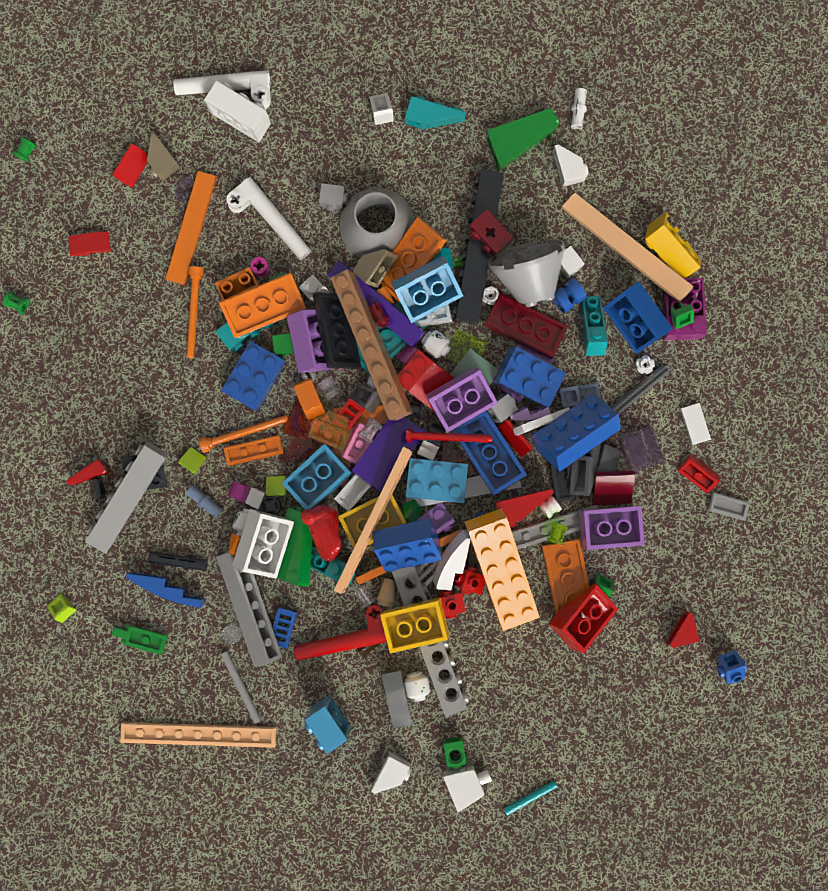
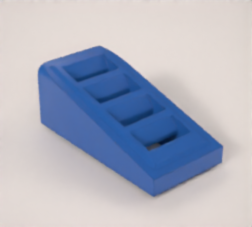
[273,606,298,649]

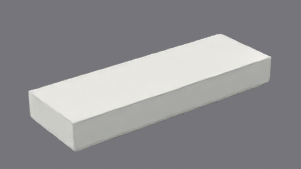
[513,407,570,436]

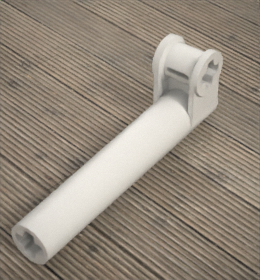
[173,70,271,109]
[226,177,311,260]

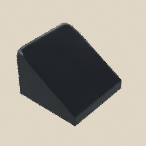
[89,479,106,500]

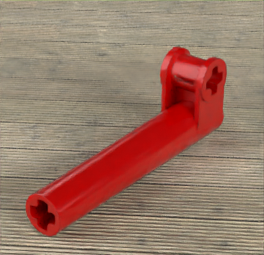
[294,605,387,661]

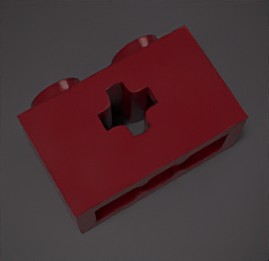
[468,209,513,257]

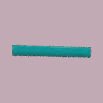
[504,780,558,816]

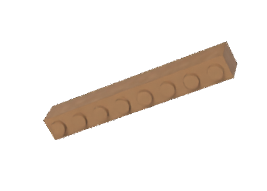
[331,269,413,421]

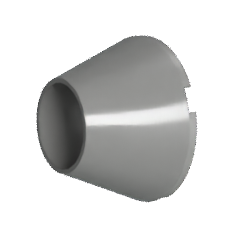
[339,187,415,259]

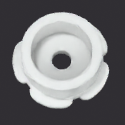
[483,286,499,305]
[636,355,655,374]

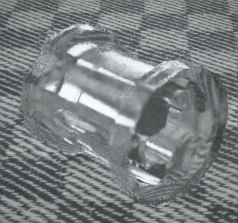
[357,418,382,443]
[352,584,376,609]

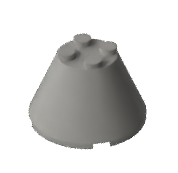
[488,239,565,307]

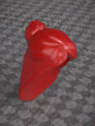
[301,505,341,562]

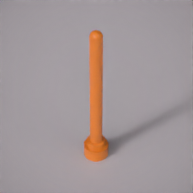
[186,266,204,359]
[199,415,289,453]

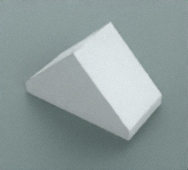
[369,93,393,125]

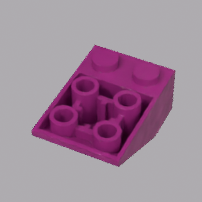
[662,278,707,340]

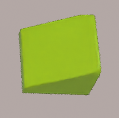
[178,447,207,473]
[266,476,286,496]
[47,593,76,623]

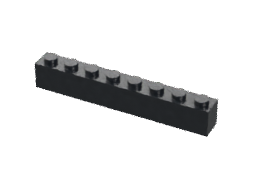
[452,169,504,326]

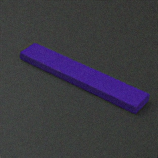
[327,260,425,347]

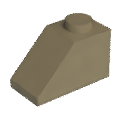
[147,133,180,181]
[353,249,398,288]

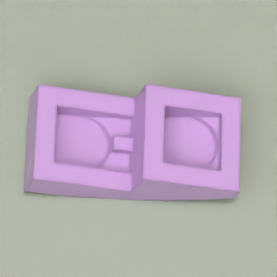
[509,406,551,421]

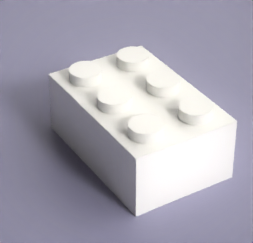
[204,81,271,142]
[232,509,294,578]

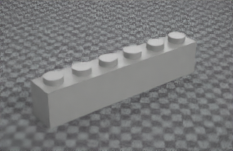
[85,442,168,554]
[216,553,282,667]

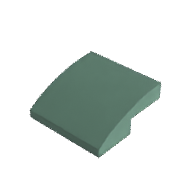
[451,348,498,386]

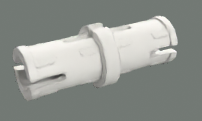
[571,88,587,129]

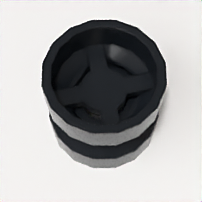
[260,496,282,515]

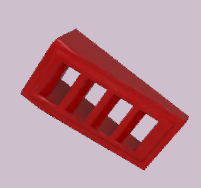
[326,398,365,441]
[66,460,111,485]

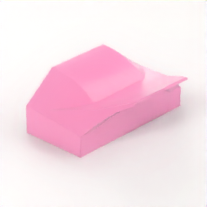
[335,423,376,465]

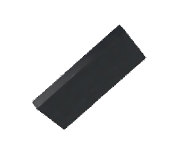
[313,292,361,369]

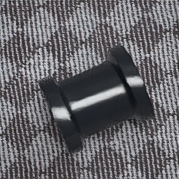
[405,401,424,420]

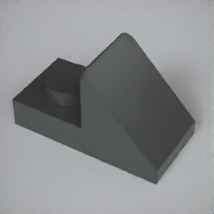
[349,383,381,414]

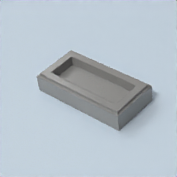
[707,492,750,521]

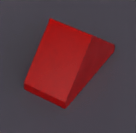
[666,611,700,648]

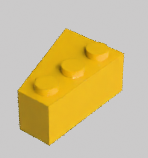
[645,212,701,278]

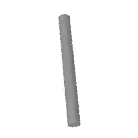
[220,651,261,724]

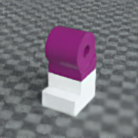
[228,481,266,509]

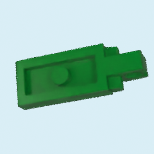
[112,625,168,655]

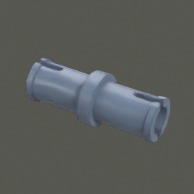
[185,485,223,518]

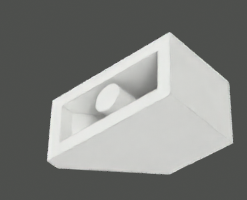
[553,145,588,187]
[371,752,412,794]

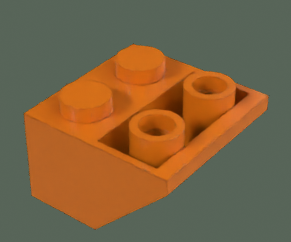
[215,267,259,300]

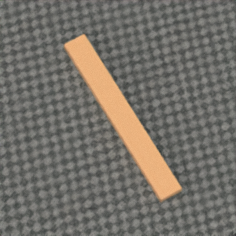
[562,193,693,303]
[334,447,412,594]
[120,722,276,748]

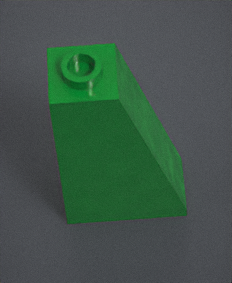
[486,108,559,171]
[277,506,313,587]

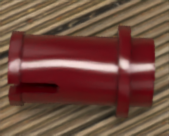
[369,302,390,328]

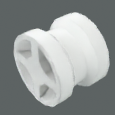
[539,495,562,519]

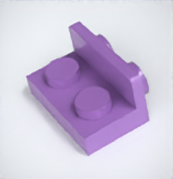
[417,502,455,534]

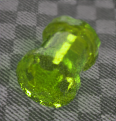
[547,522,568,545]

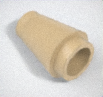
[376,578,395,608]

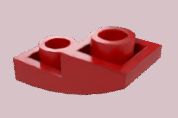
[68,232,111,256]

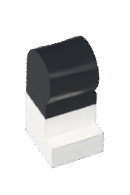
[417,423,446,461]

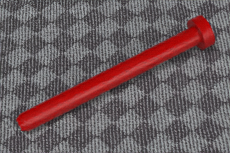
[406,429,492,443]

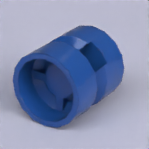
[552,278,587,314]

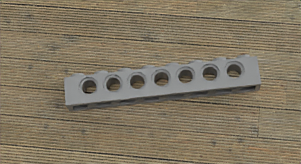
[392,565,469,717]

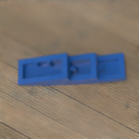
[126,572,205,608]

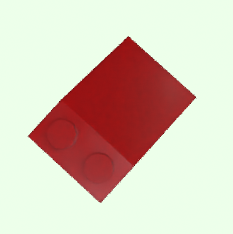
[398,350,454,412]
[492,489,554,528]
[548,584,618,654]

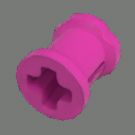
[250,257,270,277]

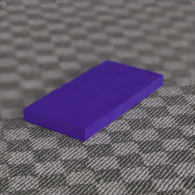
[351,417,425,493]

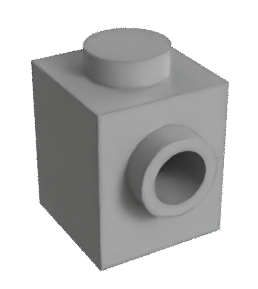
[319,183,348,212]
[486,394,518,423]

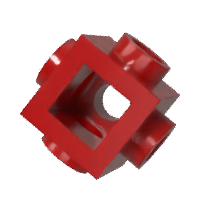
[453,565,485,595]
[435,590,466,619]

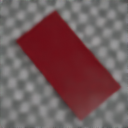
[484,293,568,359]

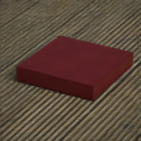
[592,470,635,505]

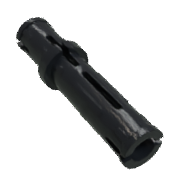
[148,551,208,572]

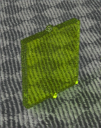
[445,330,487,364]

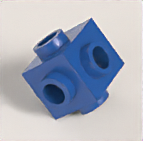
[716,650,747,684]

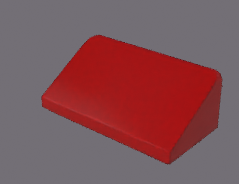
[113,143,148,188]
[498,420,533,457]
[677,453,721,494]

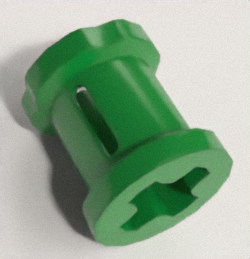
[12,137,37,163]
[3,291,30,314]

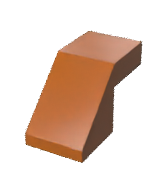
[293,378,327,424]

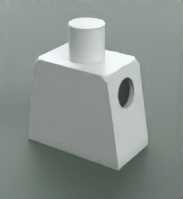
[443,765,492,812]

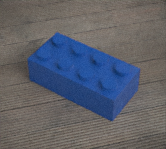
[532,393,621,472]
[452,411,527,497]

